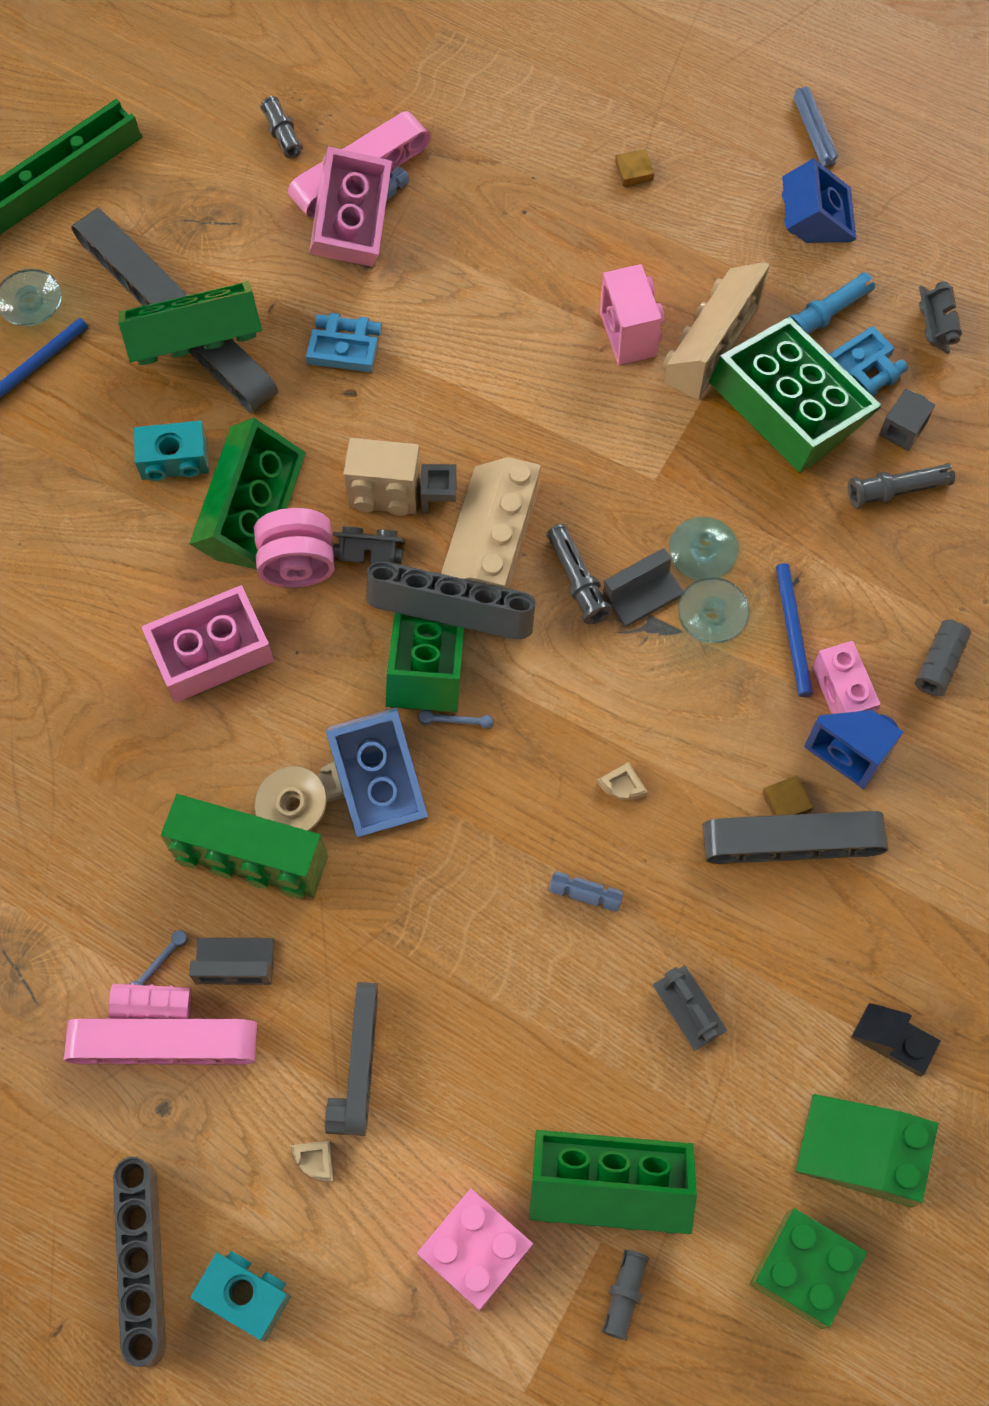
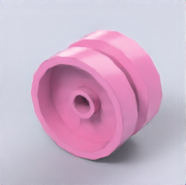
[254,508,335,588]

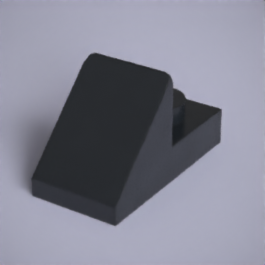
[851,1003,941,1077]

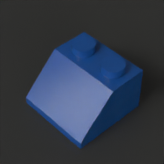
[782,158,857,243]
[804,710,903,790]

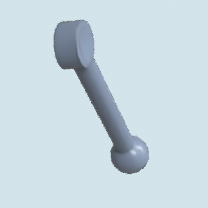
[419,710,494,729]
[130,930,188,985]

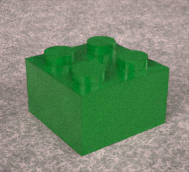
[749,1208,868,1329]

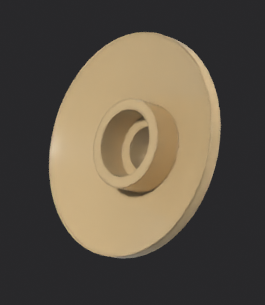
[255,766,327,831]

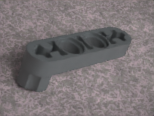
[325,982,378,1136]

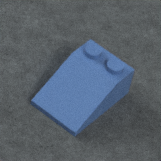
[326,707,428,837]

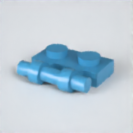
[306,313,382,373]
[829,326,908,397]

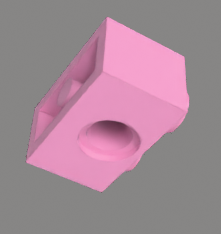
[812,641,881,714]

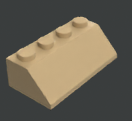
[662,262,770,400]
[441,457,541,589]

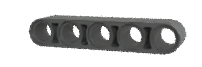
[366,562,536,639]
[702,811,888,864]
[113,1157,166,1367]

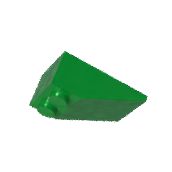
[385,612,464,712]
[795,1094,939,1208]

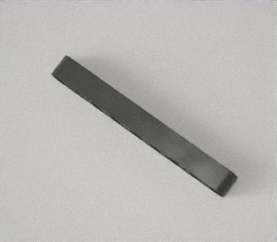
[71,208,278,413]

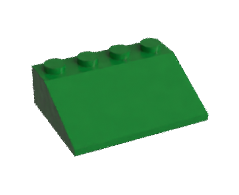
[709,317,881,473]

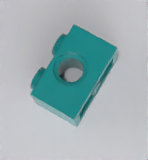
[133,420,209,481]
[190,1251,291,1342]

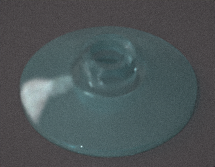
[0,269,62,326]
[669,517,739,580]
[678,577,749,643]

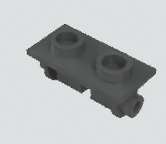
[919,281,962,354]
[333,526,406,564]
[653,965,727,1051]

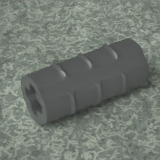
[915,620,971,696]

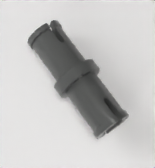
[260,96,303,158]
[601,1250,649,1341]

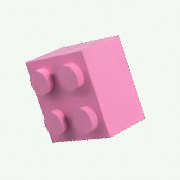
[600,264,665,366]
[417,1188,533,1312]

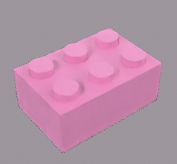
[309,147,392,267]
[141,585,274,703]

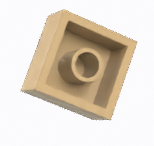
[343,438,421,516]

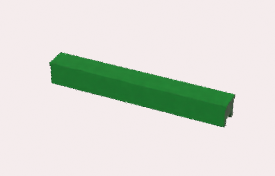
[0,99,143,235]

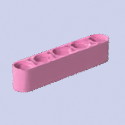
[288,111,431,218]
[64,1019,257,1065]

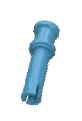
[787,272,875,335]

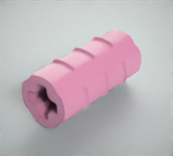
[109,983,192,1019]

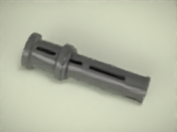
[848,463,955,509]
[546,524,613,625]

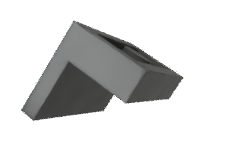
[603,548,685,628]
[189,938,274,985]

